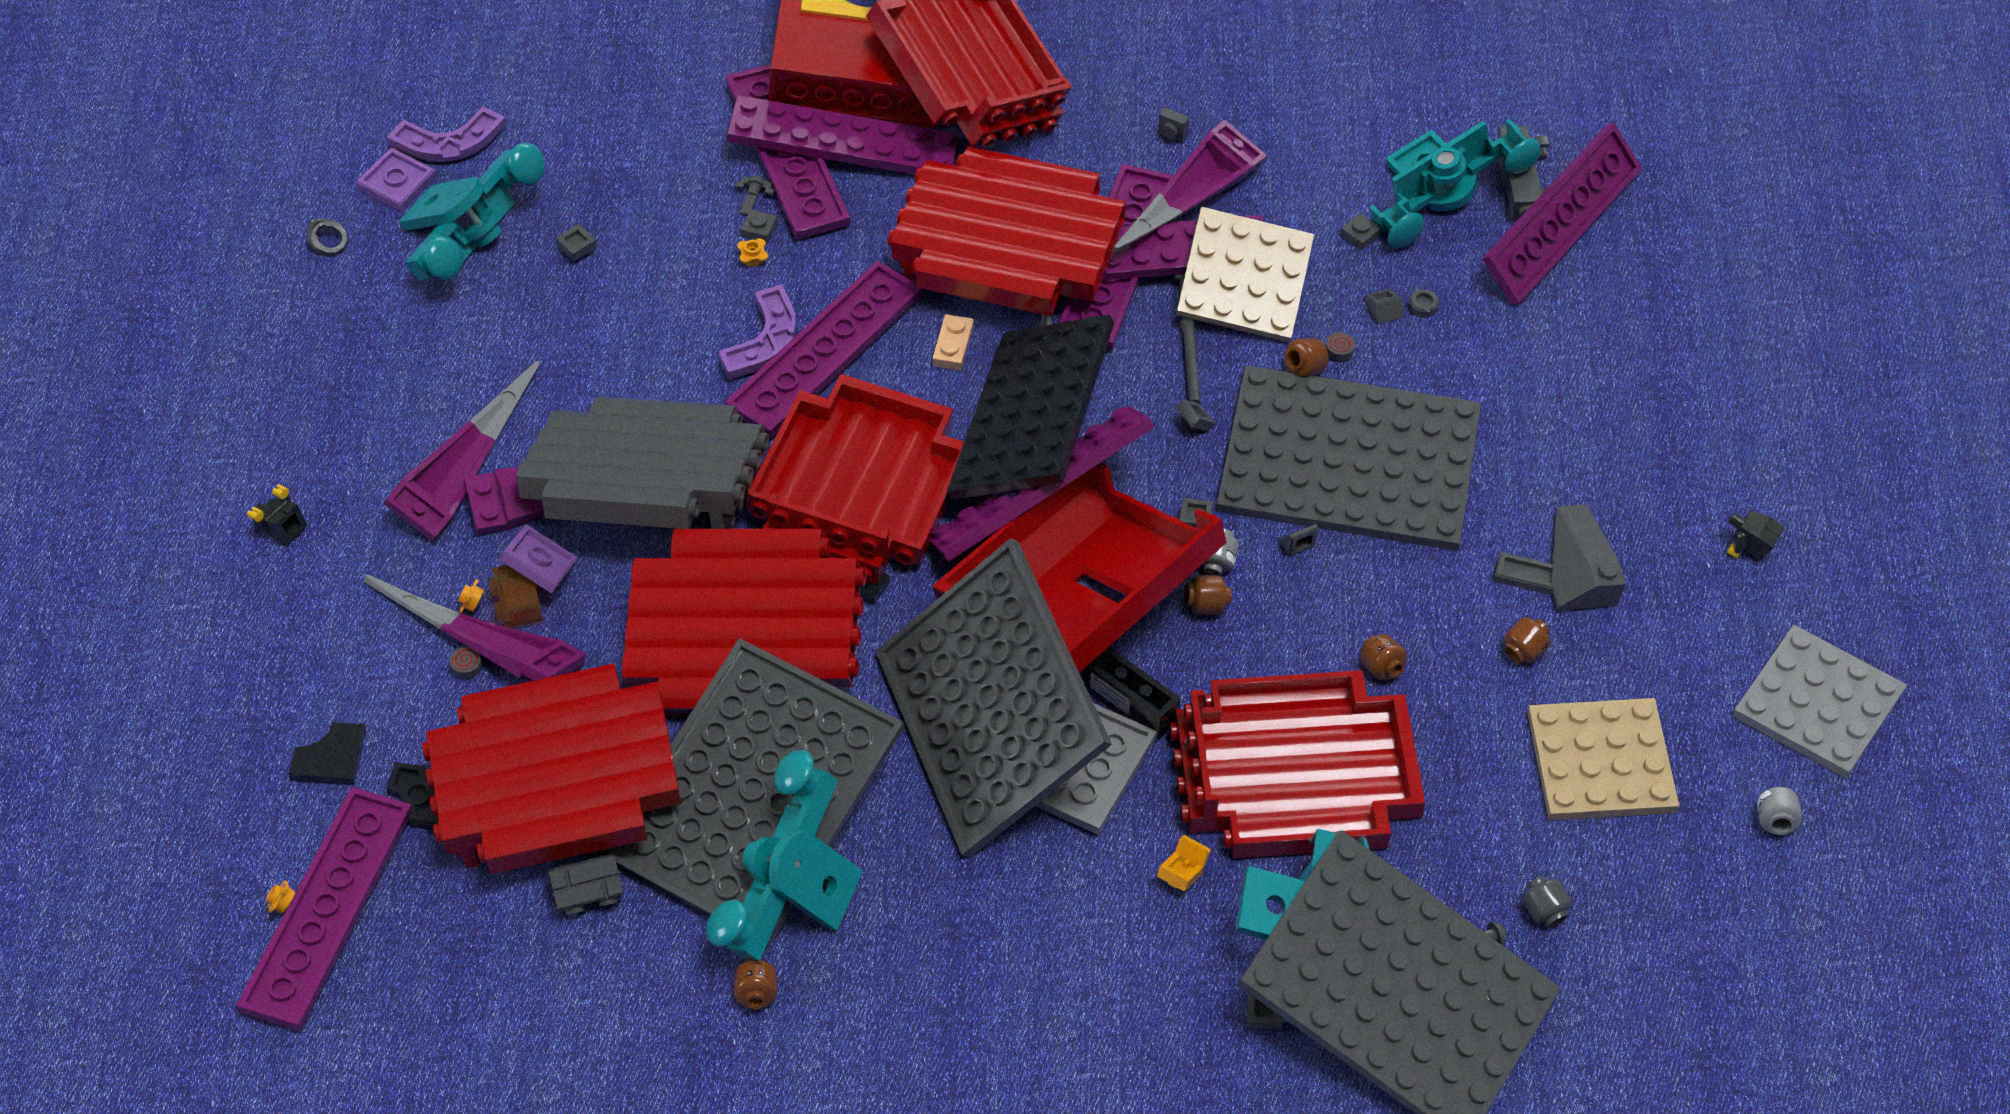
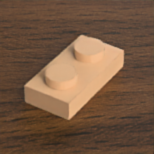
[932,314,974,371]

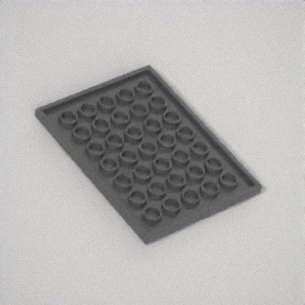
[1216,365,1481,551]
[876,538,1112,857]
[600,638,905,947]
[1237,829,1561,1114]

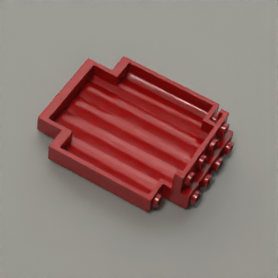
[866,0,1072,148]
[888,146,1126,316]
[746,374,964,584]
[622,529,866,717]
[422,663,682,874]
[1170,670,1425,859]

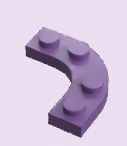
[387,106,507,162]
[718,284,796,380]

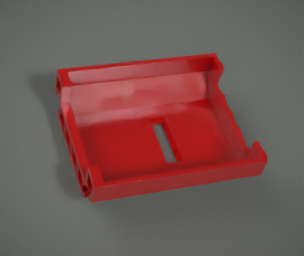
[932,462,1227,673]

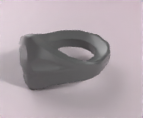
[307,219,348,256]

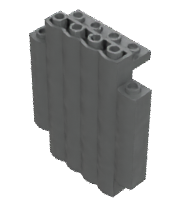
[516,396,769,529]

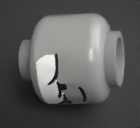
[1201,528,1240,576]
[1757,787,1802,835]

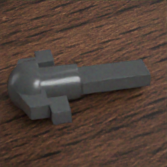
[735,175,775,216]

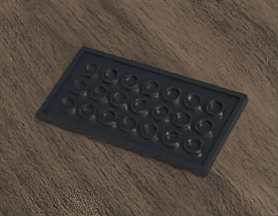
[947,314,1114,500]

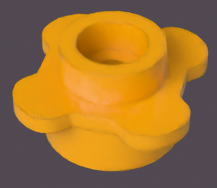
[737,238,768,266]
[457,579,484,613]
[265,880,295,914]

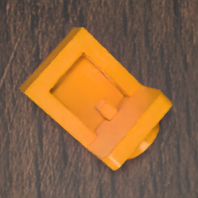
[1157,835,1211,892]

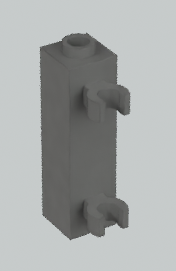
[1497,125,1550,221]

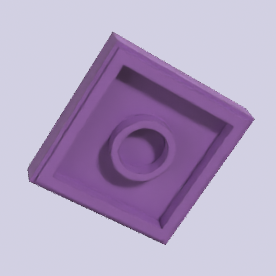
[355,147,437,212]
[499,524,577,593]

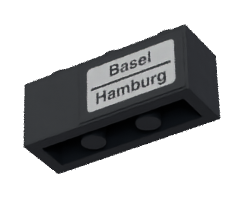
[1085,647,1181,739]

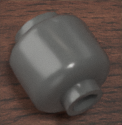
[1522,876,1572,928]

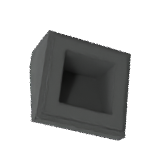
[1364,289,1404,323]
[1279,524,1318,556]

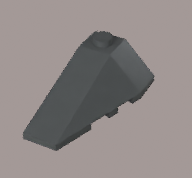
[1550,504,1626,611]

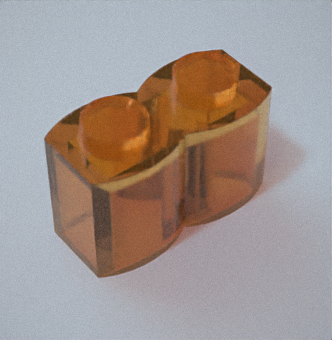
[488,564,543,628]

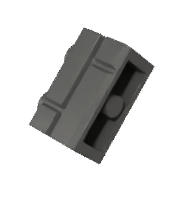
[548,853,623,915]

